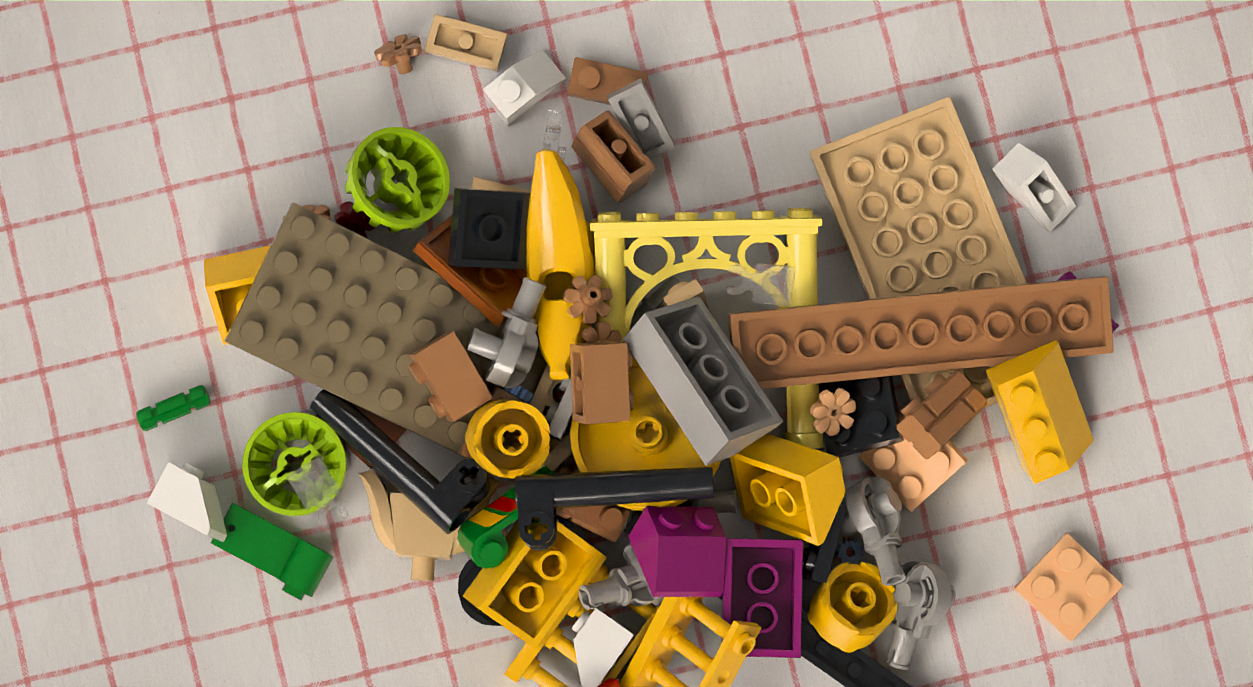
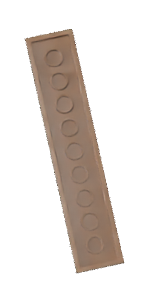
[728,276,1114,389]

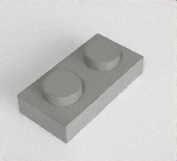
[607,78,675,159]
[545,368,573,441]

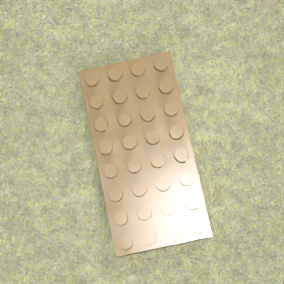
[809,96,1027,408]

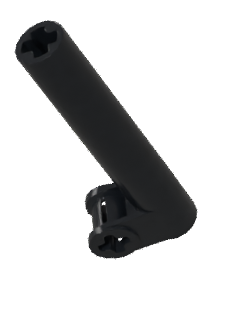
[310,389,490,534]
[515,467,714,551]

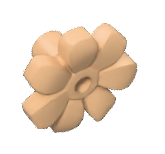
[810,388,856,436]

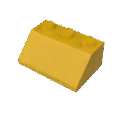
[204,245,271,345]
[986,340,1094,484]
[730,434,846,546]
[463,520,603,649]

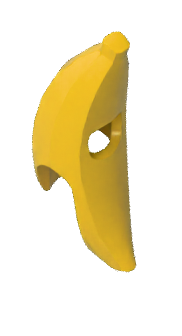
[526,149,595,380]

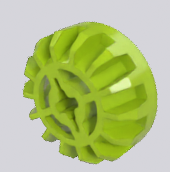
[344,127,450,233]
[242,412,348,516]

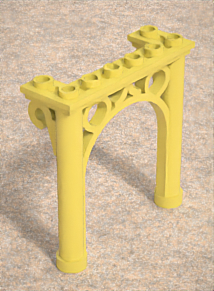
[590,208,824,449]

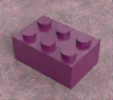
[721,538,803,658]

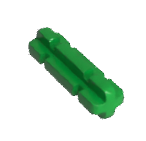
[136,385,211,431]

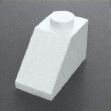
[483,50,566,126]
[992,143,1076,232]
[147,462,227,542]
[572,608,634,687]

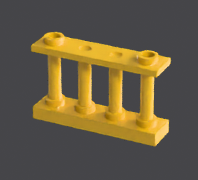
[504,555,660,687]
[619,597,762,687]

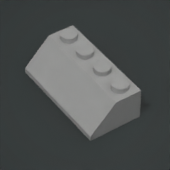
[623,296,783,466]

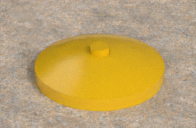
[570,358,721,511]

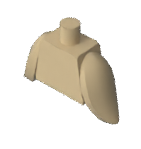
[358,469,501,582]

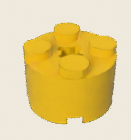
[465,398,550,479]
[808,562,897,653]

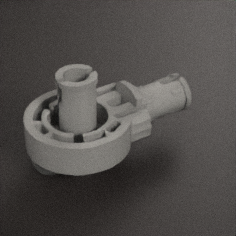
[466,277,547,388]
[840,477,906,586]
[579,543,664,610]
[885,561,956,670]

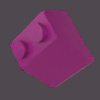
[628,506,726,597]

